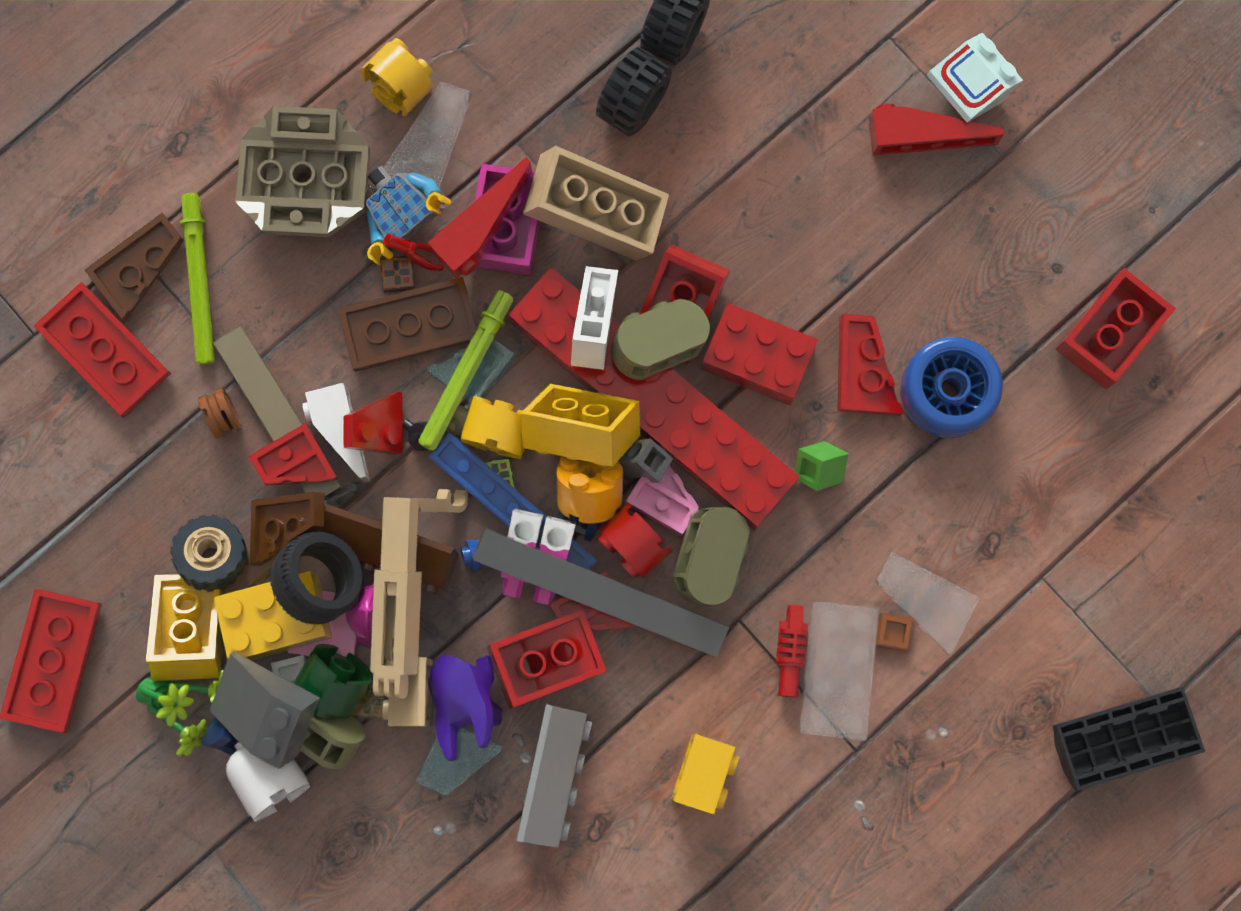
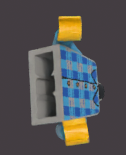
[366,166,451,266]

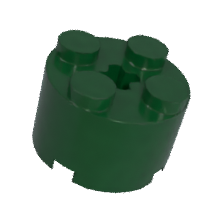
[293,644,372,719]

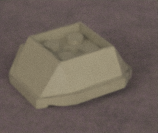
[235,106,370,237]

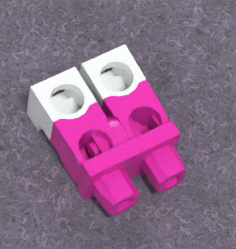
[500,509,576,605]

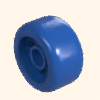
[900,337,1003,438]

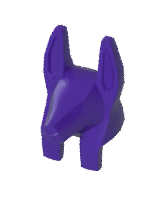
[428,655,502,762]

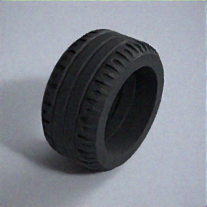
[270,532,364,625]

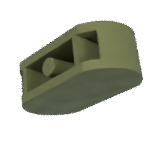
[611,299,710,380]
[672,507,750,605]
[290,681,365,769]

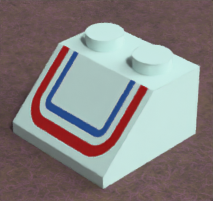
[927,33,1023,123]

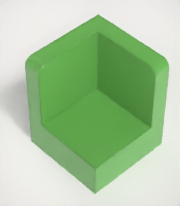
[794,441,849,491]

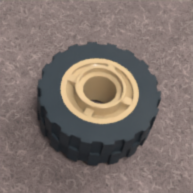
[170,515,248,592]

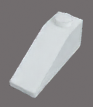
[571,266,618,370]
[302,383,370,483]

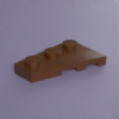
[85,213,184,322]
[250,492,325,566]

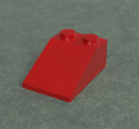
[640,244,730,364]
[487,609,607,710]

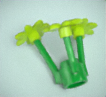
[136,670,224,756]

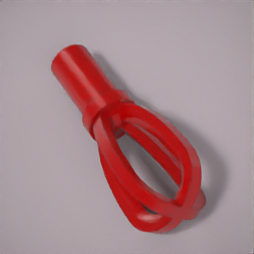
[383,233,445,271]

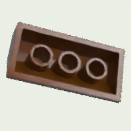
[321,504,459,594]

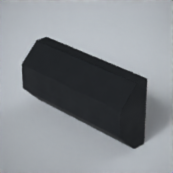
[1053,687,1205,791]

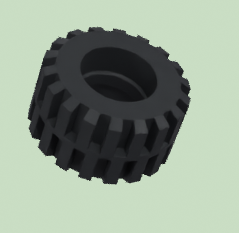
[640,0,710,65]
[596,47,672,137]

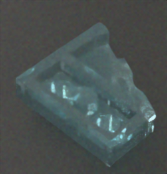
[427,339,517,403]
[416,728,503,796]

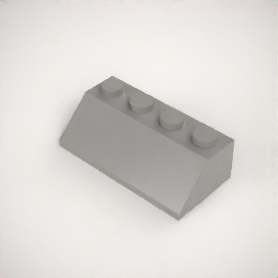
[516,704,592,848]

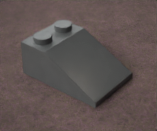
[210,651,320,769]

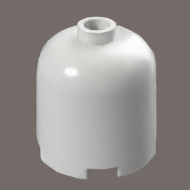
[226,742,310,822]

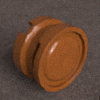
[198,387,241,439]

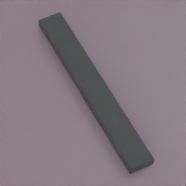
[472,528,729,657]

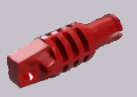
[776,604,808,698]

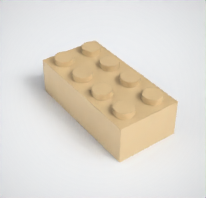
[523,146,669,261]

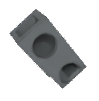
[618,439,673,483]

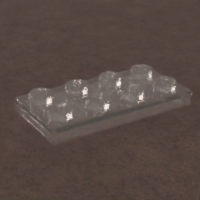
[799,601,879,741]

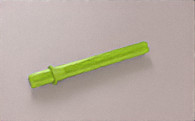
[180,193,215,365]
[418,290,513,451]

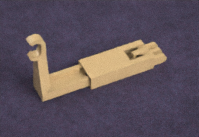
[370,489,468,699]

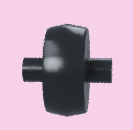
[402,419,428,451]

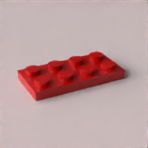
[34,282,171,418]
[0,588,102,733]

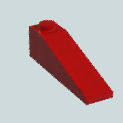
[869,104,1004,156]
[428,157,532,279]

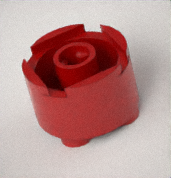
[598,502,673,578]

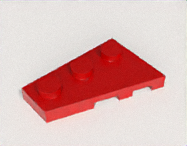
[837,314,904,416]

